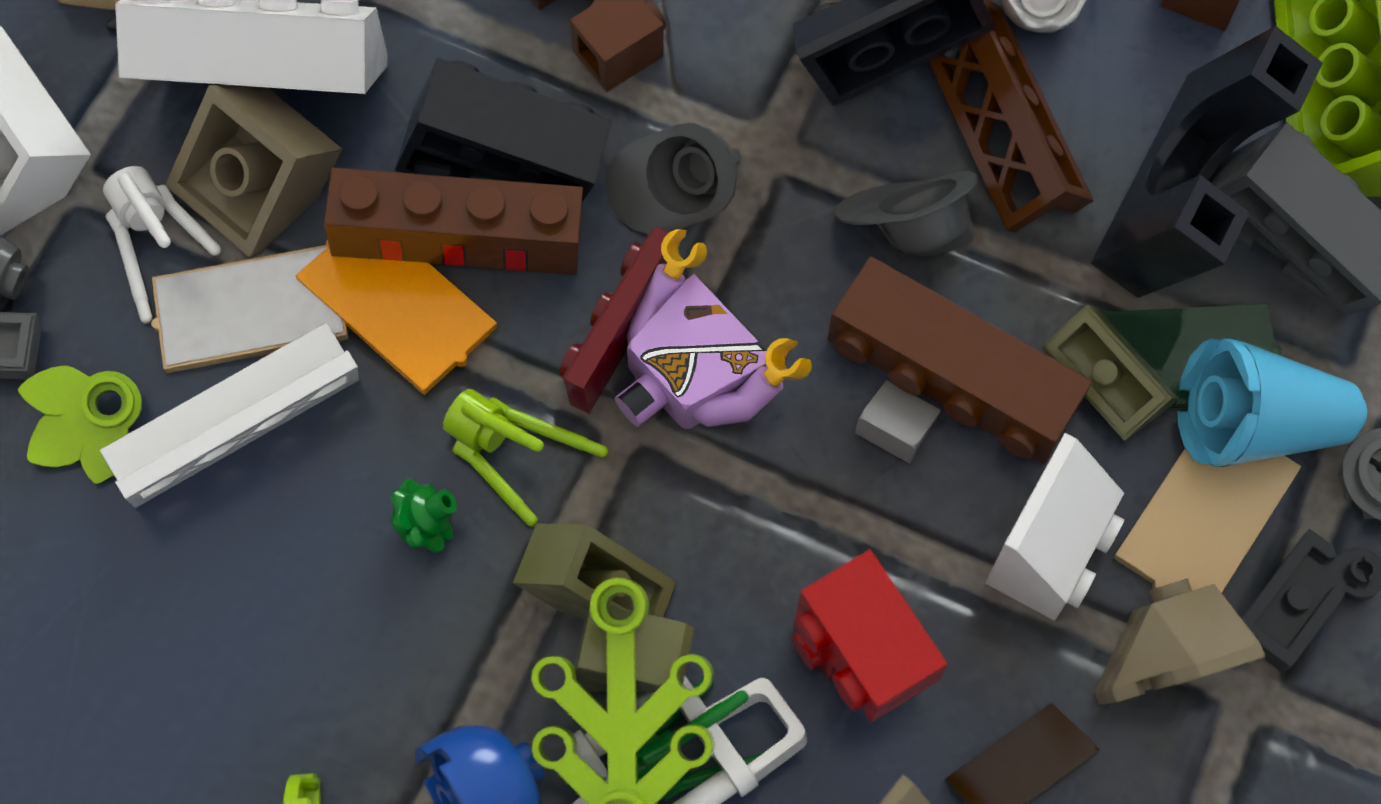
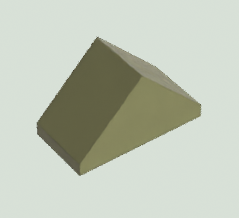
[574,605,695,693]

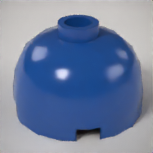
[415,725,544,804]

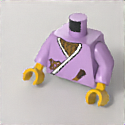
[615,229,812,429]

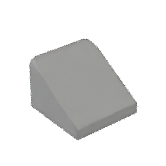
[855,380,941,464]

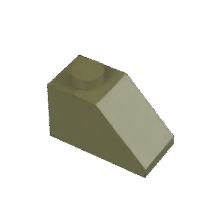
[513,523,676,620]

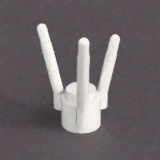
[103,166,221,324]

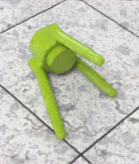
[443,389,609,527]

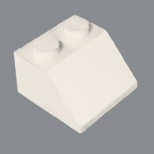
[985,433,1125,621]

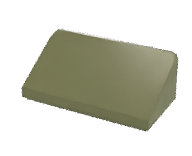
[1041,304,1179,441]

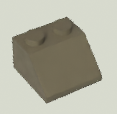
[165,84,342,258]

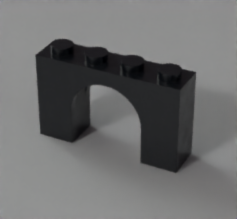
[1090,26,1323,298]

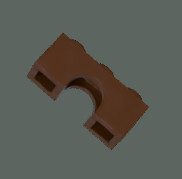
[531,0,666,92]

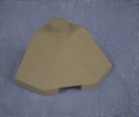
[1094,578,1265,705]

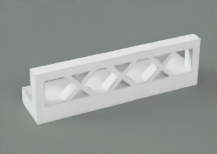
[100,322,359,508]

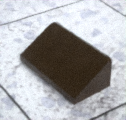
[944,703,1100,804]

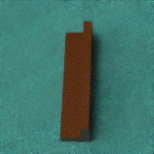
[929,0,1094,233]

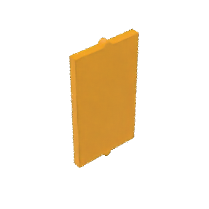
[295,240,498,396]

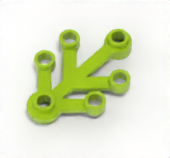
[531,578,715,804]

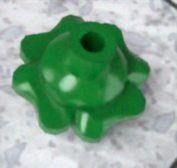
[390,479,457,553]

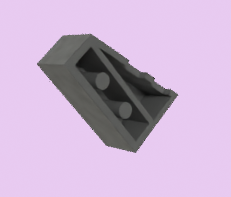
[1209,122,1381,316]

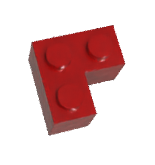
[791,549,948,723]

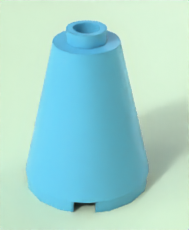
[1177,338,1367,467]

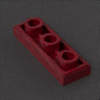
[559,226,669,414]

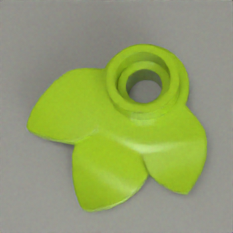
[18,366,142,484]

